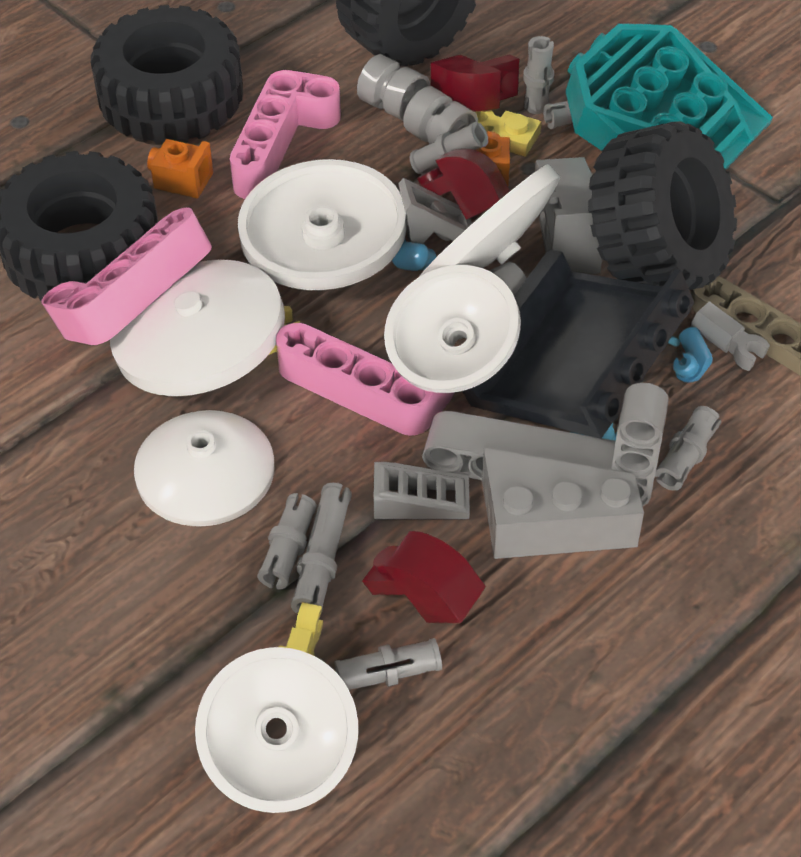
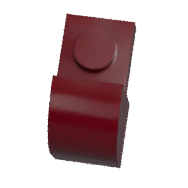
[430,54,520,111]
[417,148,510,220]
[362,531,486,623]

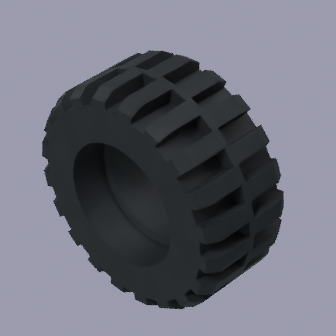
[336,0,476,66]
[90,5,243,145]
[588,122,737,290]
[0,151,158,301]

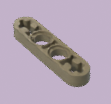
[692,276,801,376]

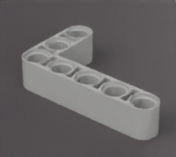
[422,383,669,506]

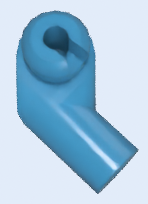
[392,239,436,271]
[673,327,713,383]

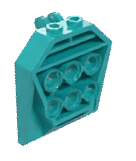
[565,23,773,170]

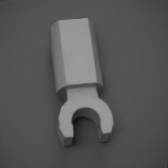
[691,301,770,371]

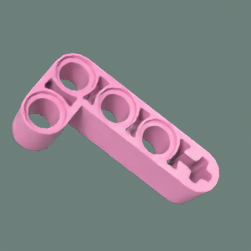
[230,70,341,199]
[42,208,212,345]
[276,323,455,436]

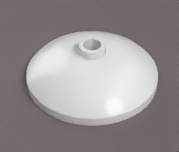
[384,265,521,393]
[134,410,275,526]
[195,647,358,813]

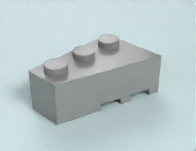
[535,157,602,274]
[482,447,644,559]

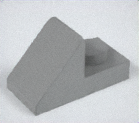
[398,178,472,244]

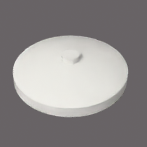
[238,159,407,290]
[418,164,560,278]
[110,260,285,396]

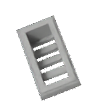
[374,462,470,519]

